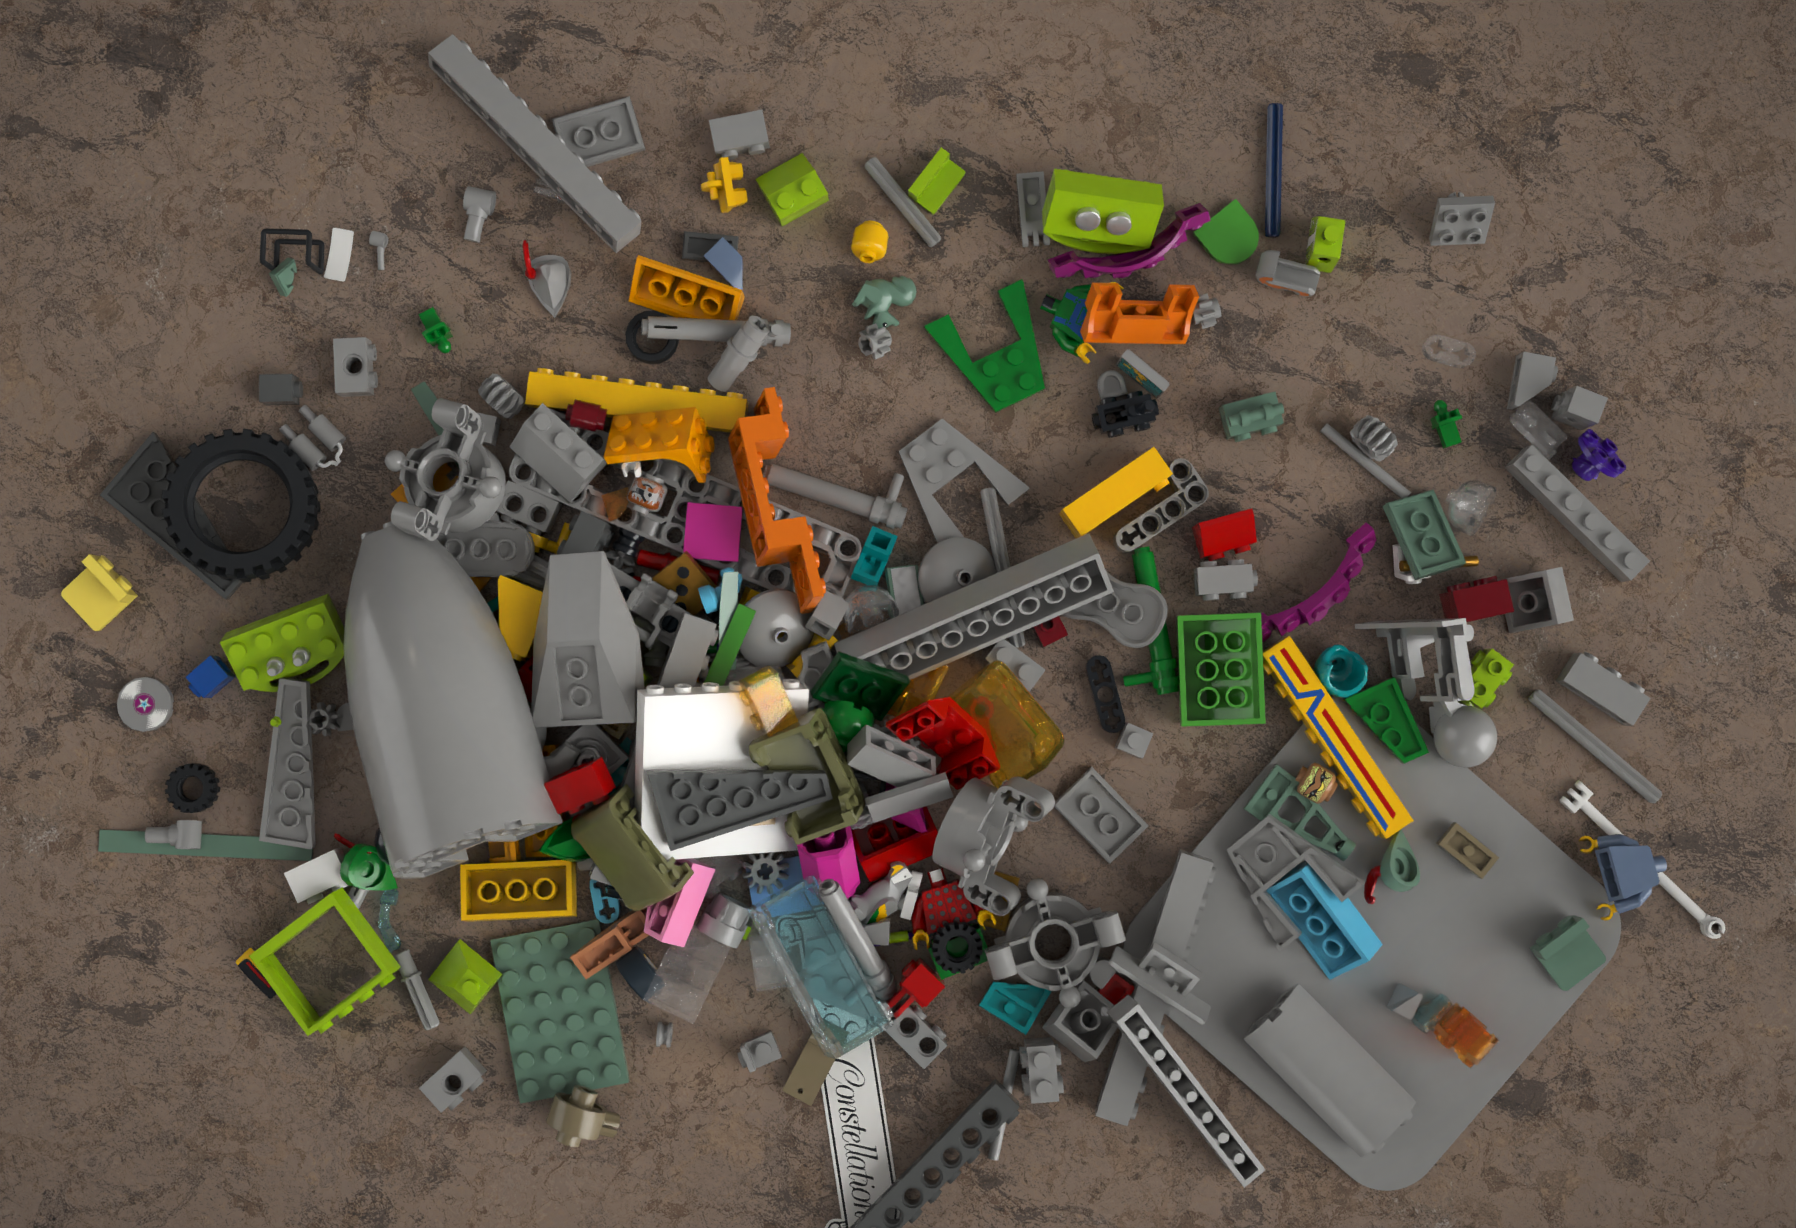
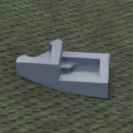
[704,237,743,290]

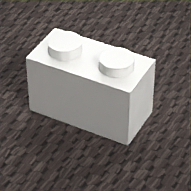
[284,848,349,905]

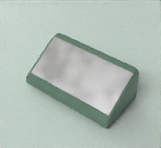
[884,565,924,618]

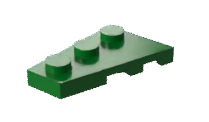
[1343,677,1429,764]

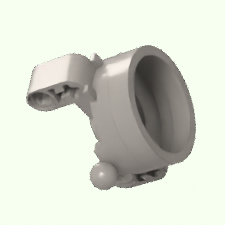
[384,398,506,541]
[933,776,1055,916]
[984,878,1126,1008]

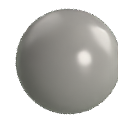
[1434,706,1497,768]

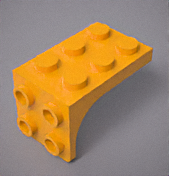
[603,407,715,483]

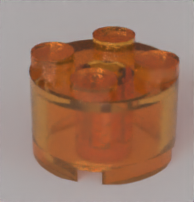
[1433,1002,1500,1068]

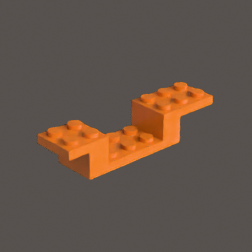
[728,387,826,614]

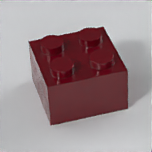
[1439,576,1514,622]

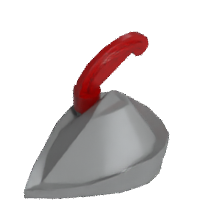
[523,240,572,318]

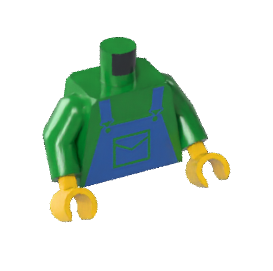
[1040,282,1124,364]

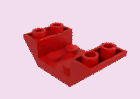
[885,697,1000,790]

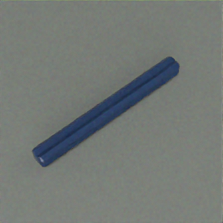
[1265,103,1283,238]

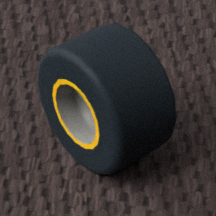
[616,946,666,1001]

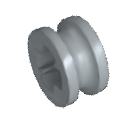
[656,1022,673,1048]

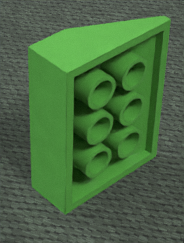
[1176,613,1266,726]

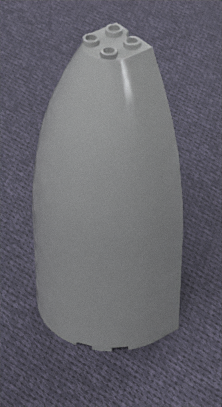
[344,521,562,879]

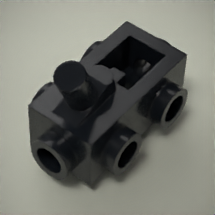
[1091,391,1159,438]

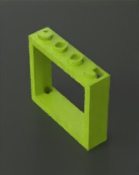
[249,887,401,1036]

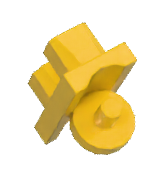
[701,157,748,213]

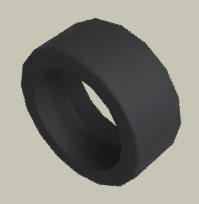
[625,310,679,364]

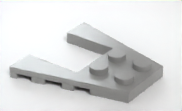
[899,419,1030,543]
[1227,814,1364,952]

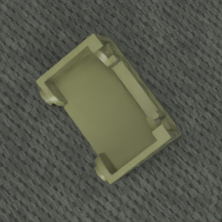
[749,708,865,845]
[571,783,694,911]

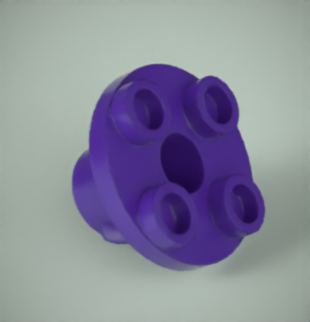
[1572,429,1626,481]

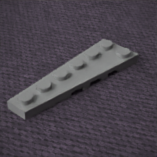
[259,677,316,849]

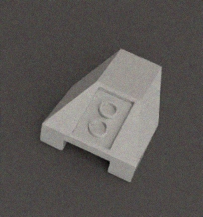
[531,551,645,728]

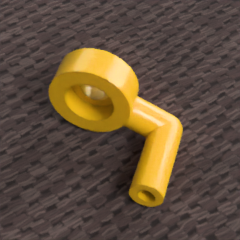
[529,522,571,554]

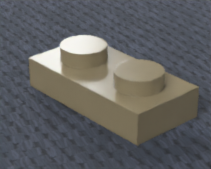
[1436,822,1499,879]

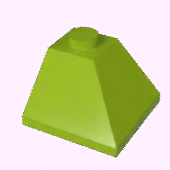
[428,939,502,1014]

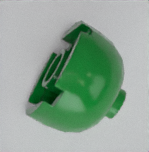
[821,700,875,752]

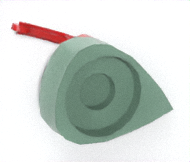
[1364,830,1420,904]

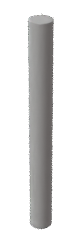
[1320,423,1411,499]
[988,1049,1020,1160]

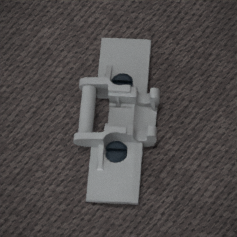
[609,563,692,650]

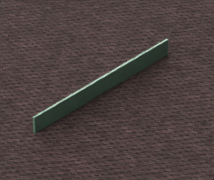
[98,829,313,861]

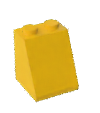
[498,575,543,662]

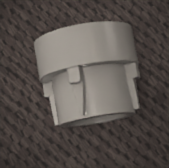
[696,893,752,948]

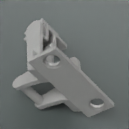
[1355,618,1475,733]

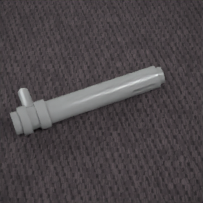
[641,316,791,347]
[763,463,908,529]
[819,879,897,1007]

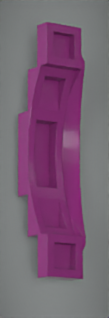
[1048,203,1211,279]
[1261,522,1377,643]

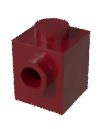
[1032,616,1068,648]

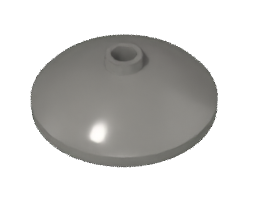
[918,537,997,604]
[739,589,814,668]

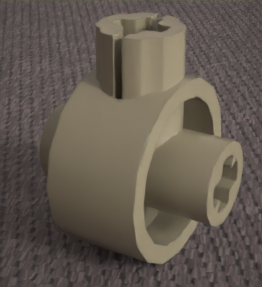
[546,1085,620,1147]

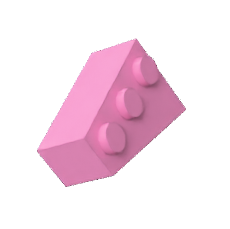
[644,858,715,947]

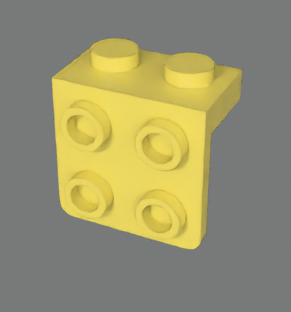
[61,554,138,631]

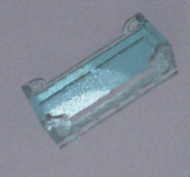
[746,876,894,1059]

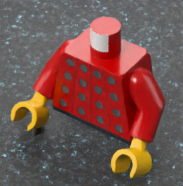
[911,867,997,950]

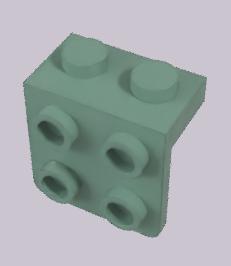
[1530,915,1606,991]

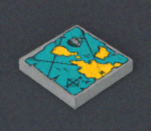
[1116,349,1170,399]

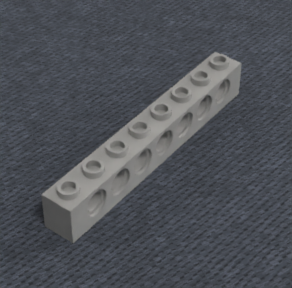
[1107,995,1265,1188]

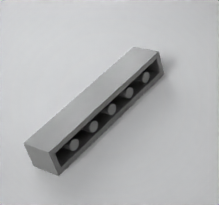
[1504,445,1650,582]

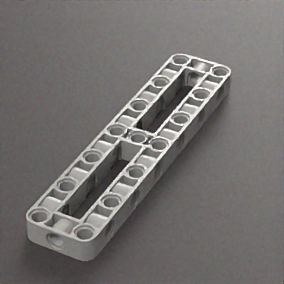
[509,408,862,598]

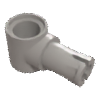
[463,186,496,243]
[145,820,202,849]

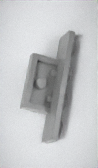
[1109,942,1211,1025]

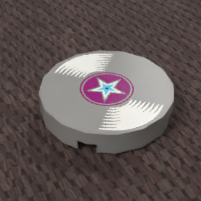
[117,677,174,732]

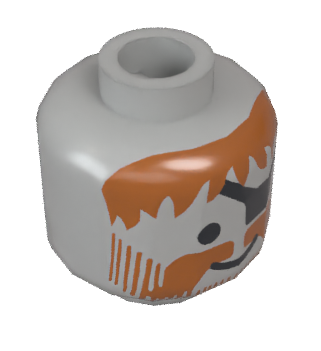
[627,473,667,516]

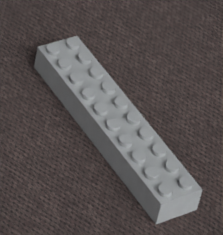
[834,533,1114,680]

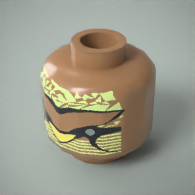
[1295,763,1338,804]

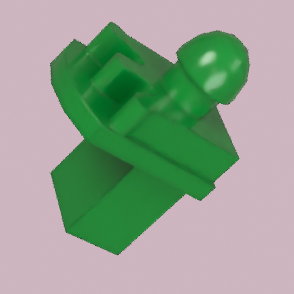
[418,307,453,354]
[1430,400,1462,449]

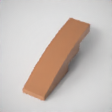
[570,908,649,979]

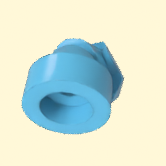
[698,567,742,614]

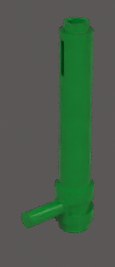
[1123,547,1179,695]

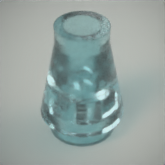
[1411,993,1452,1034]

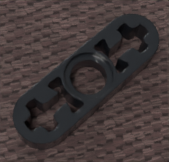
[1085,655,1125,733]

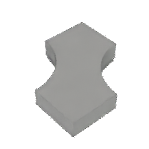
[797,641,834,709]

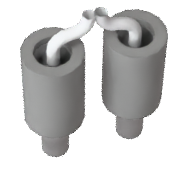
[279,405,346,471]

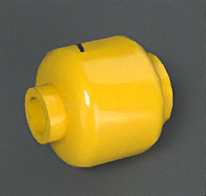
[851,220,889,263]

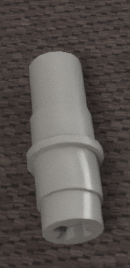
[708,315,770,392]

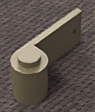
[782,1016,852,1106]

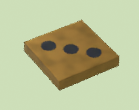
[652,550,717,615]

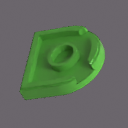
[1193,199,1259,265]

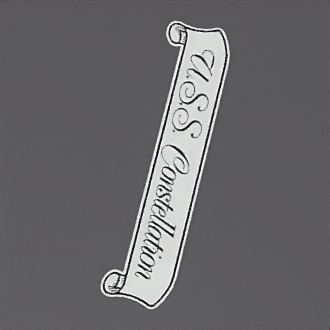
[775,909,900,1228]

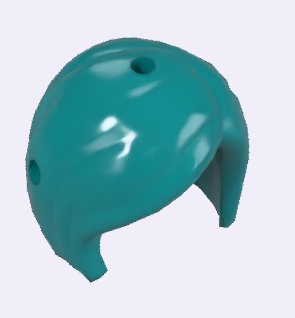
[1314,644,1368,698]

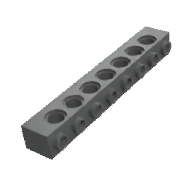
[850,1078,1020,1228]

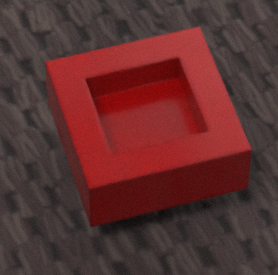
[1097,973,1135,1006]

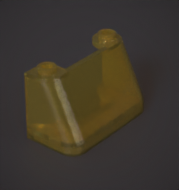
[947,660,1064,788]

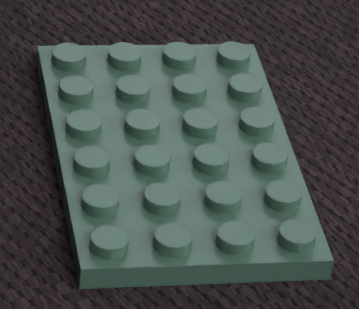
[490,919,630,1104]

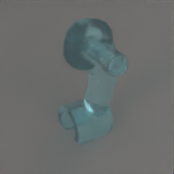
[378,889,401,953]

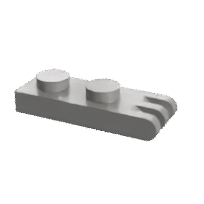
[1016,171,1050,247]

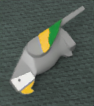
[848,861,913,924]

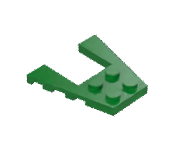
[924,279,1045,413]

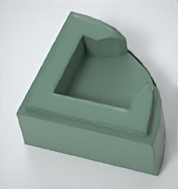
[269,258,297,297]

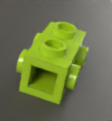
[1458,648,1514,709]

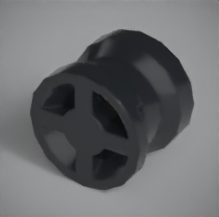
[612,527,645,558]

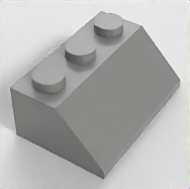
[510,403,607,503]

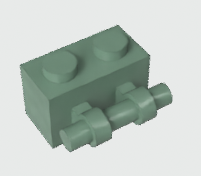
[1218,392,1284,442]

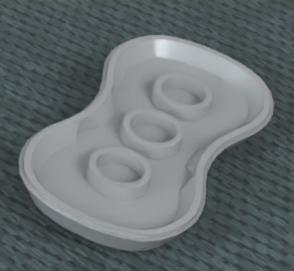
[1062,569,1168,648]

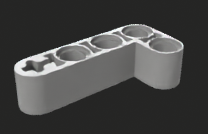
[1113,458,1209,553]

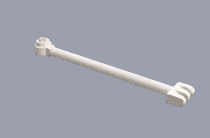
[1559,780,1725,939]

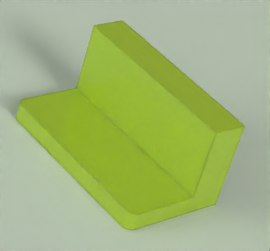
[908,147,965,215]

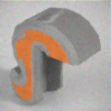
[1255,250,1321,297]

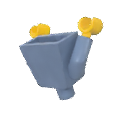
[1579,834,1667,920]

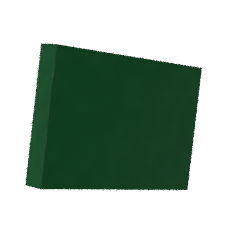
[810,651,910,721]

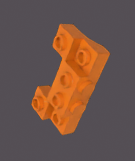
[1080,282,1199,344]

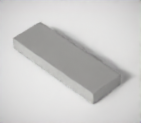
[865,772,953,823]

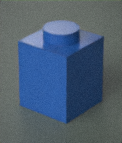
[185,655,236,698]

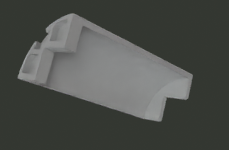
[1243,983,1416,1158]

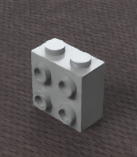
[1019,1037,1064,1104]

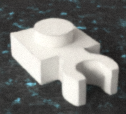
[897,870,923,920]

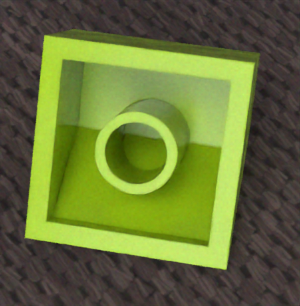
[755,153,829,227]

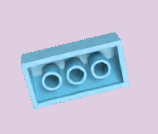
[1266,861,1383,980]

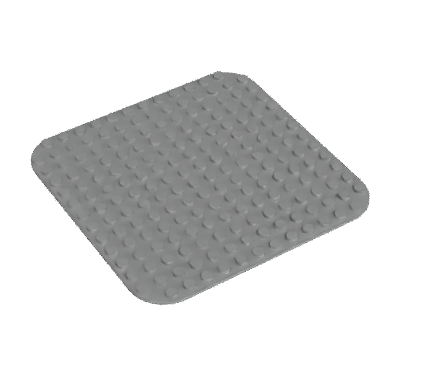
[1123,690,1621,1191]

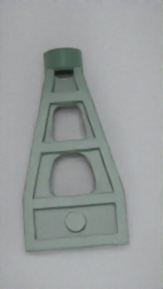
[1243,764,1356,861]

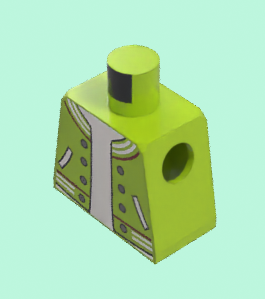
[1305,216,1345,273]

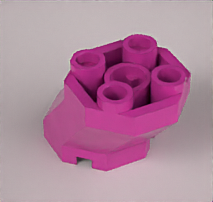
[797,826,860,905]

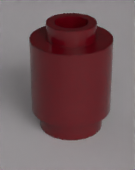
[565,399,607,432]

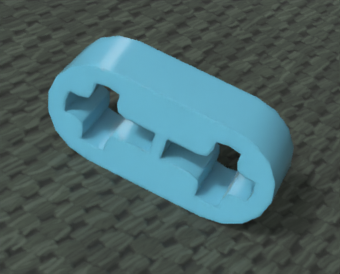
[590,879,621,924]

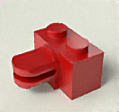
[544,757,616,815]
[883,957,945,1019]

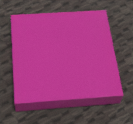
[683,502,743,562]

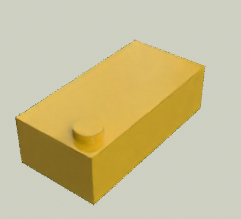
[1059,447,1173,539]
[460,860,577,922]

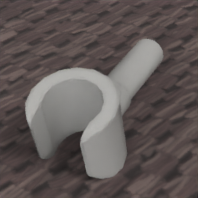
[369,231,388,270]

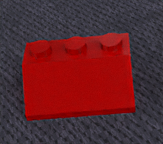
[851,806,938,882]

